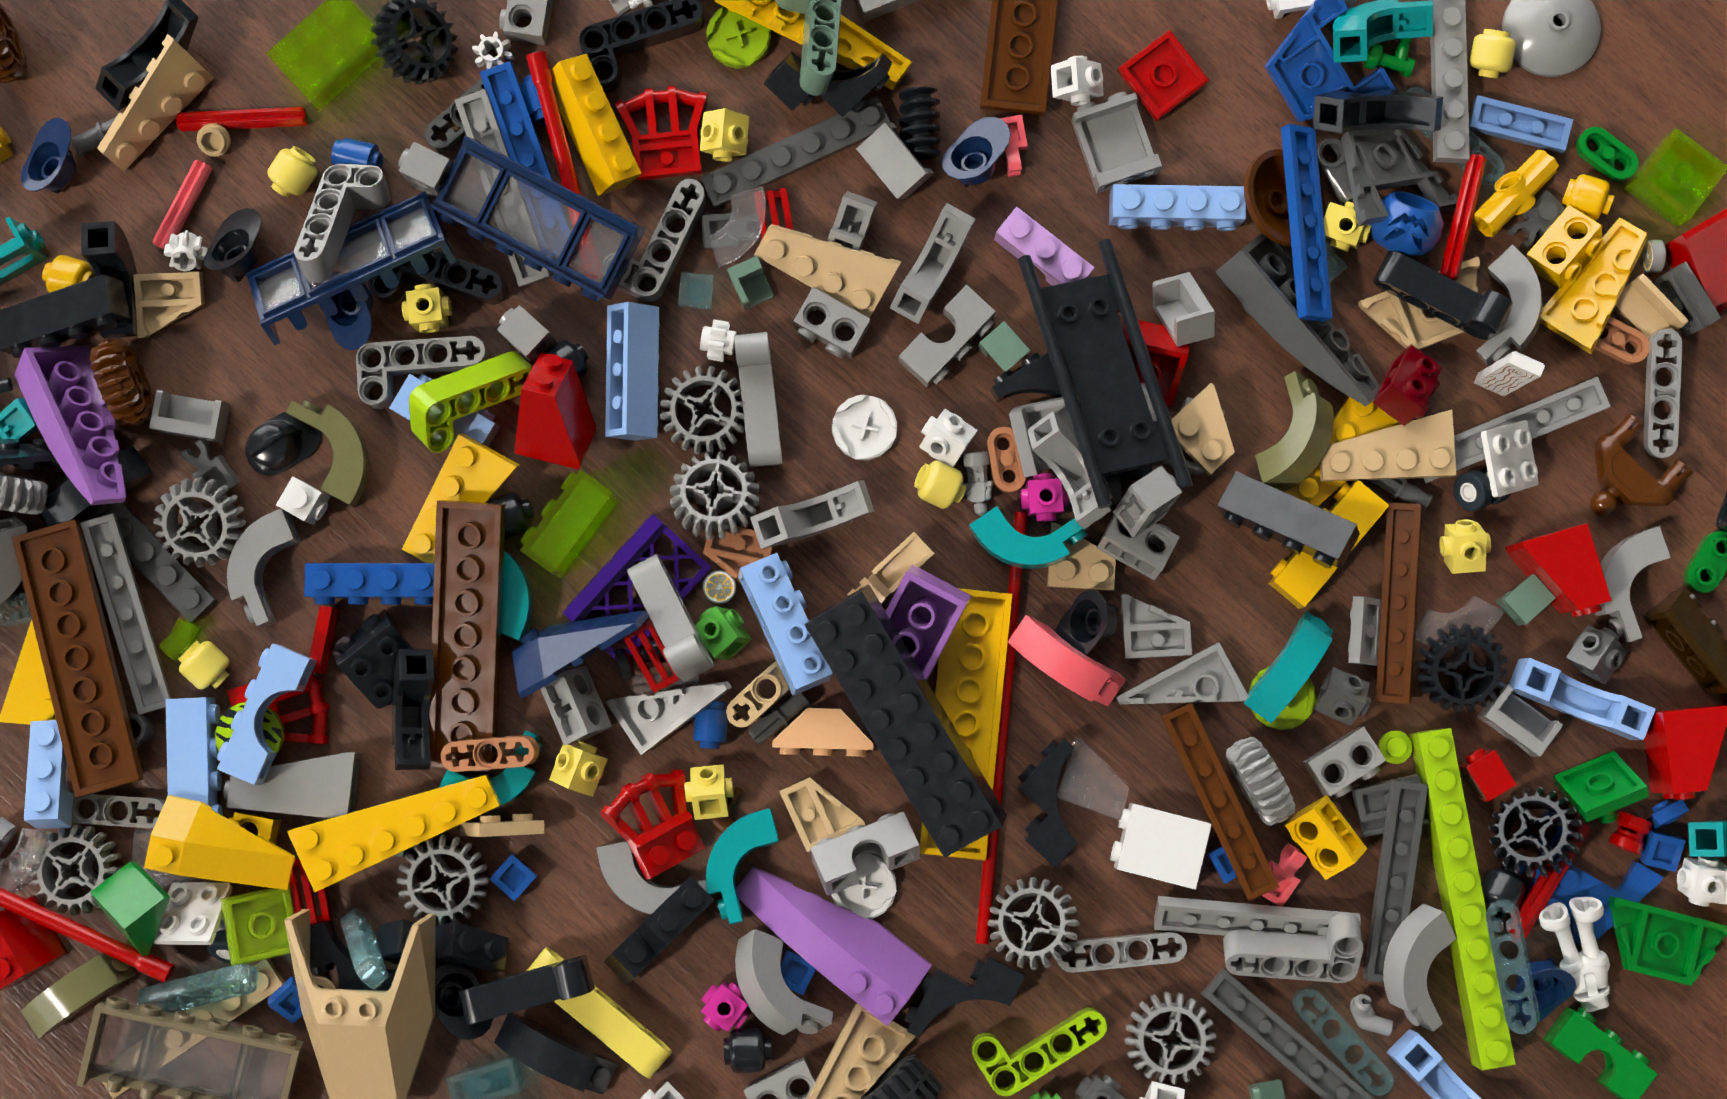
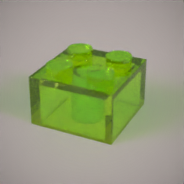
[1624,128,1727,227]

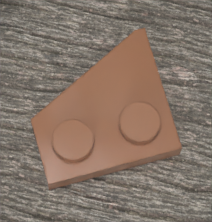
[703,527,773,583]

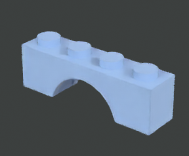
[217,643,317,785]
[1509,658,1656,740]
[1386,1029,1481,1099]

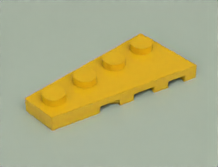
[1540,217,1648,355]
[1285,396,1412,507]
[402,433,520,563]
[0,620,56,725]

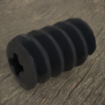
[899,87,941,159]

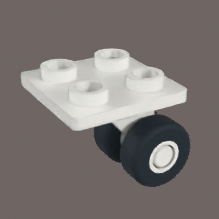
[1453,420,1539,511]
[153,882,233,963]

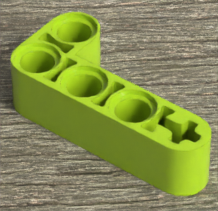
[409,351,533,453]
[971,1007,1107,1096]

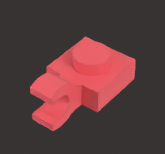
[999,115,1028,177]
[1262,843,1307,907]

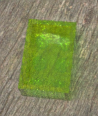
[266,0,379,111]
[520,469,620,579]

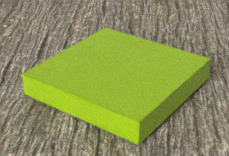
[220,885,294,966]

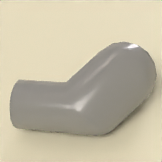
[1350,994,1393,1036]

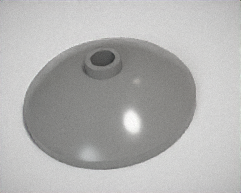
[1502,0,1601,77]

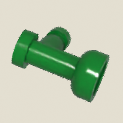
[1363,38,1415,78]

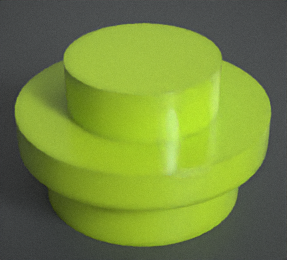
[1378,731,1412,764]

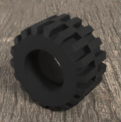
[861,1054,942,1099]

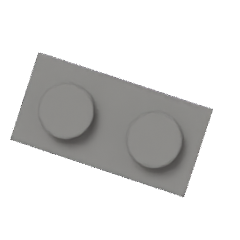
[1348,596,1382,666]

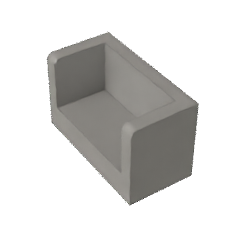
[856,122,934,199]
[1152,272,1215,347]
[149,390,231,443]
[1477,684,1563,757]

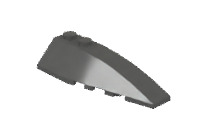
[1216,233,1380,406]

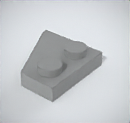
[1120,594,1192,659]

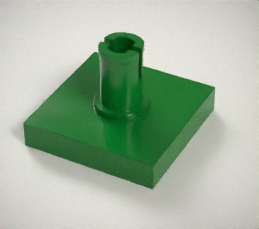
[1553,751,1649,824]

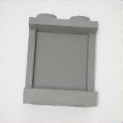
[1071,91,1162,194]
[1009,397,1074,478]

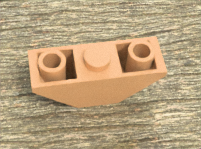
[772,708,873,757]

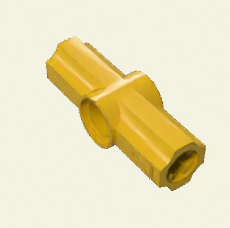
[1472,150,1559,237]

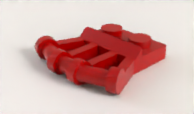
[614,85,708,181]
[227,652,330,744]
[600,769,705,880]

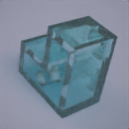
[446,1055,526,1099]

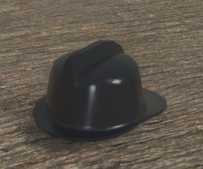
[204,208,262,282]
[245,412,321,475]
[1055,590,1119,656]
[435,964,494,1040]

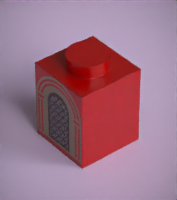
[1459,747,1517,802]

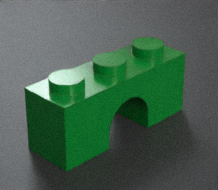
[1542,1007,1658,1099]

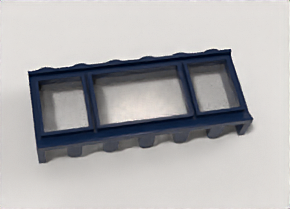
[430,135,646,302]
[245,191,456,346]

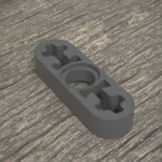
[425,79,485,152]

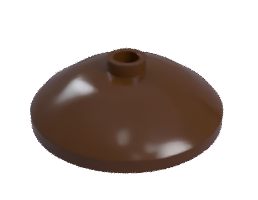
[1244,149,1326,246]

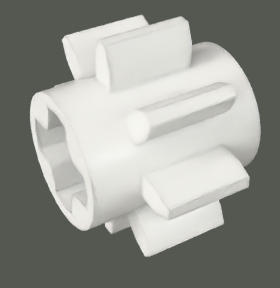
[472,31,514,69]
[164,230,208,272]
[700,319,737,362]

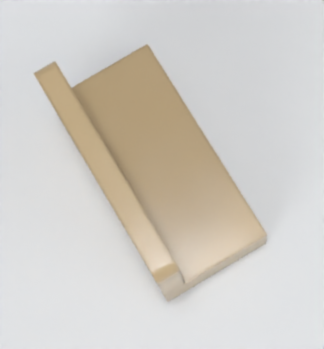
[1614,274,1689,347]

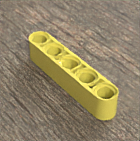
[526,947,672,1079]

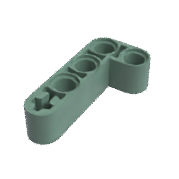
[775,0,841,96]

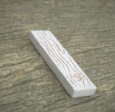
[1474,351,1545,396]

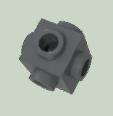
[1566,625,1627,684]
[1314,667,1371,726]
[1074,1072,1125,1099]

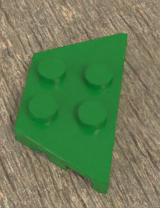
[1608,896,1727,986]

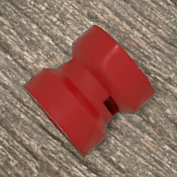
[1608,811,1653,855]

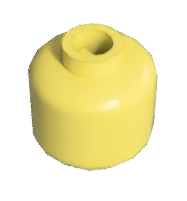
[1470,29,1516,79]
[267,146,317,197]
[914,460,966,509]
[178,640,229,690]

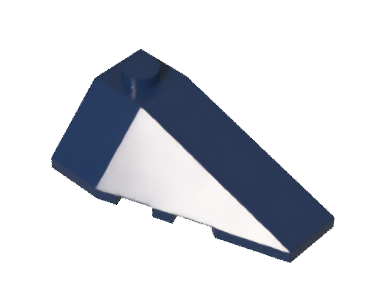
[512,610,649,698]

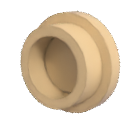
[197,123,231,157]

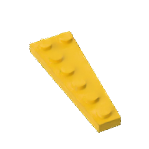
[714,0,912,90]
[287,774,502,892]

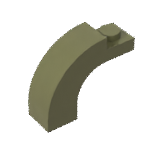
[1255,371,1334,492]
[286,400,369,507]
[21,941,140,1039]

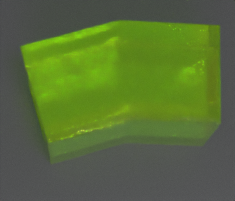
[158,618,202,661]

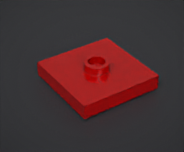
[1117,29,1210,122]

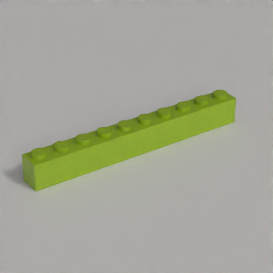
[1409,728,1516,1071]

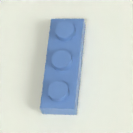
[1469,95,1573,154]

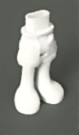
[1539,897,1610,1012]

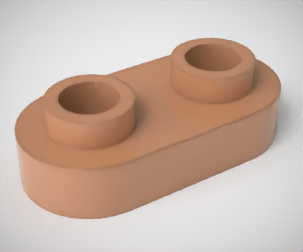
[1595,316,1649,365]
[987,427,1026,493]

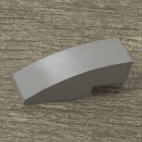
[811,191,878,289]

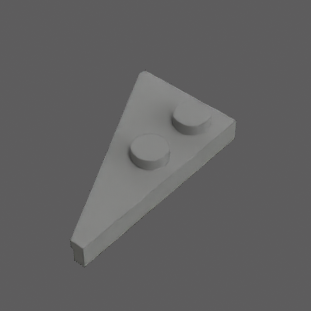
[1115,642,1248,704]
[606,681,732,755]

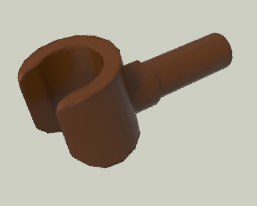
[712,787,743,834]

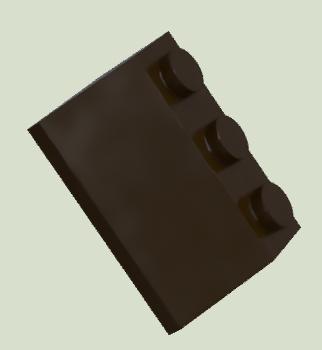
[1643,590,1727,694]

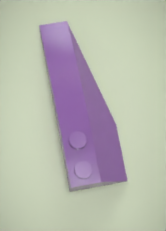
[14,345,126,505]
[736,866,932,1026]

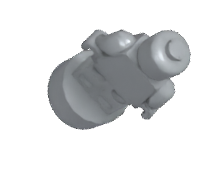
[962,451,994,516]

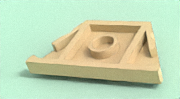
[1358,257,1480,350]

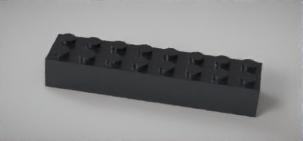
[804,584,1007,858]

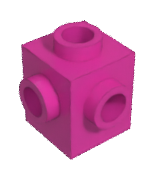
[1021,473,1069,522]
[701,980,750,1032]

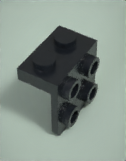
[332,609,413,709]

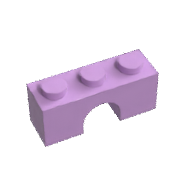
[994,206,1095,286]

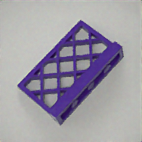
[563,514,711,659]

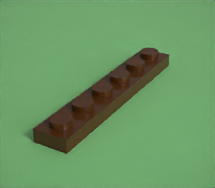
[1375,503,1423,704]
[1161,703,1280,901]

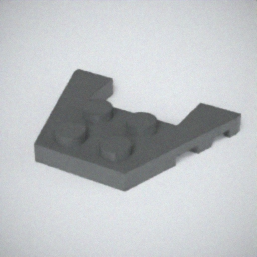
[1341,128,1458,226]

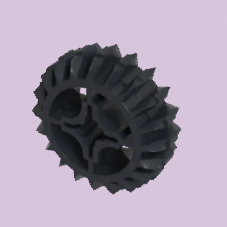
[370,0,458,85]
[1416,623,1508,713]
[1489,787,1584,879]

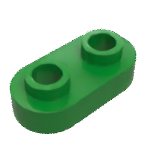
[1575,127,1639,182]
[1683,531,1727,593]

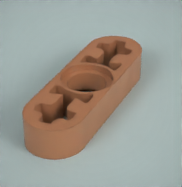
[441,735,539,772]

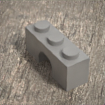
[898,284,996,387]
[810,811,920,896]

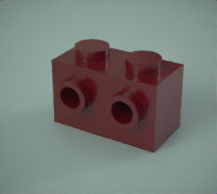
[1373,344,1443,426]

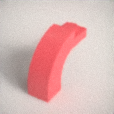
[1008,615,1126,707]

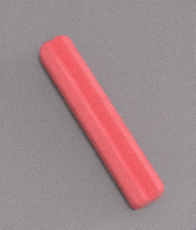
[153,160,212,250]

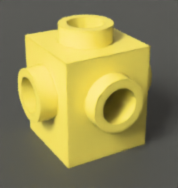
[700,108,750,162]
[1323,201,1371,252]
[402,284,452,333]
[1439,519,1491,574]
[549,741,608,797]
[685,764,734,820]

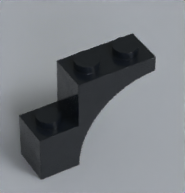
[95,0,199,111]
[764,51,893,117]
[1313,88,1443,133]
[990,353,1062,403]
[1017,738,1078,868]
[604,876,714,986]
[374,919,509,972]
[310,920,396,991]
[904,955,1025,1038]

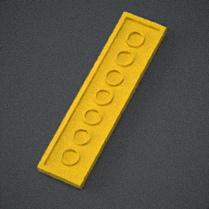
[920,588,1012,860]

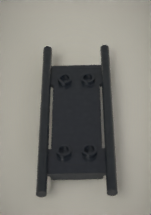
[1018,239,1193,509]

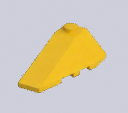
[144,795,295,890]

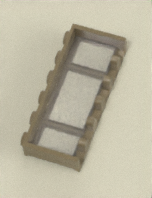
[76,996,304,1099]

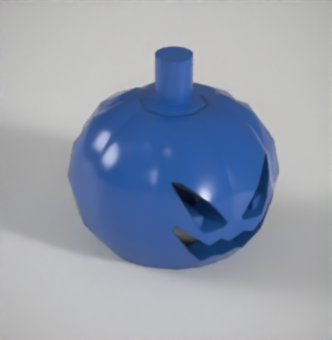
[1370,191,1443,257]

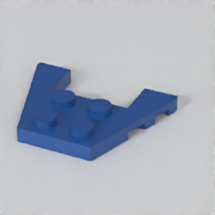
[1264,0,1396,122]
[1529,811,1663,947]

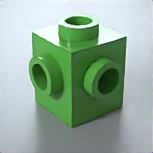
[695,606,752,661]

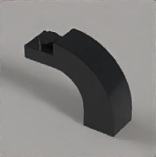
[81,221,137,339]
[39,446,152,527]
[392,649,435,770]
[494,1013,618,1095]

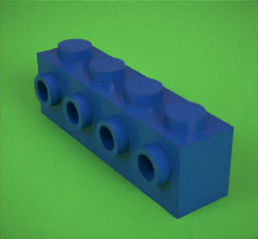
[304,563,434,605]

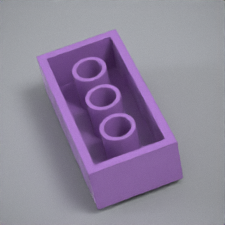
[886,564,971,681]

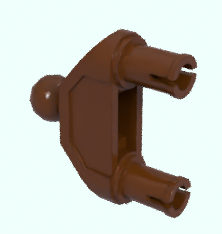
[1590,414,1693,516]

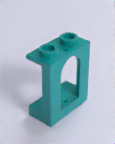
[0,217,48,285]

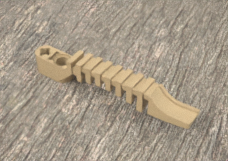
[726,532,935,728]

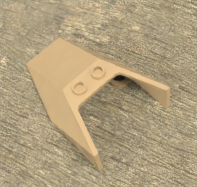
[284,909,436,1099]

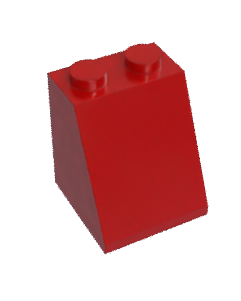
[1665,208,1727,313]
[514,352,597,470]
[1505,523,1612,618]
[1644,705,1727,800]

